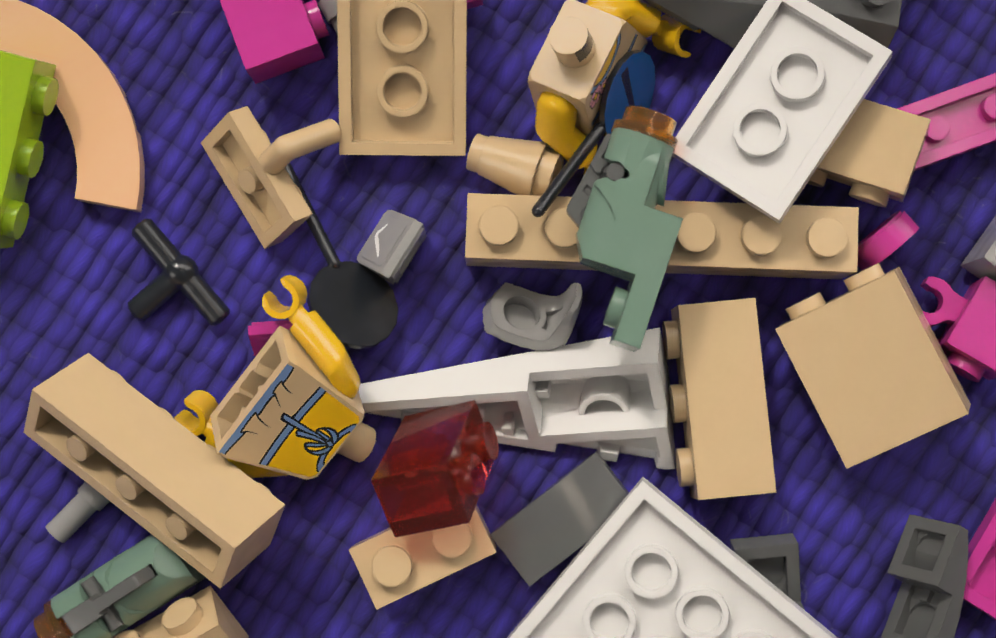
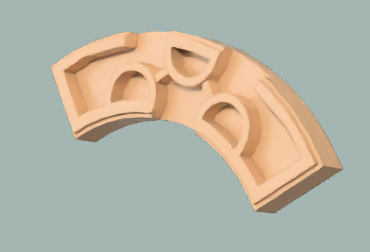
[0,0,145,213]

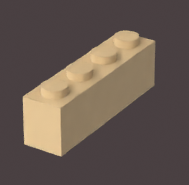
[23,353,285,589]

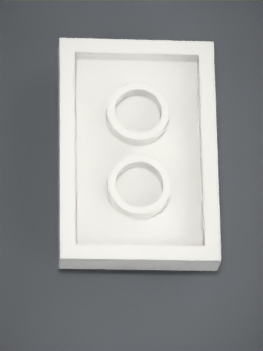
[670,0,893,224]

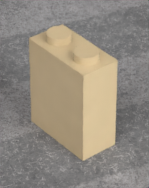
[775,263,971,469]

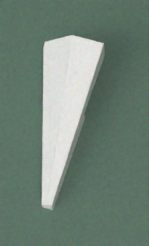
[358,327,675,470]

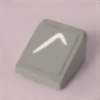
[356,210,427,284]

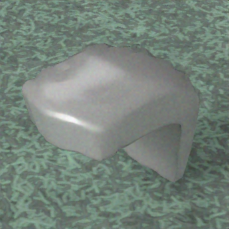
[482,282,583,351]

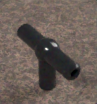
[127,218,230,326]

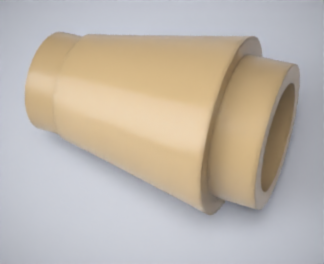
[466,134,564,196]

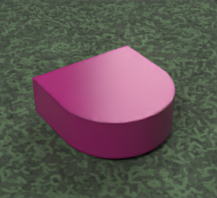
[858,210,919,270]

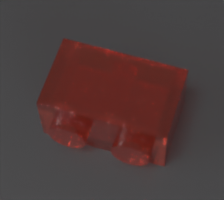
[371,400,499,538]

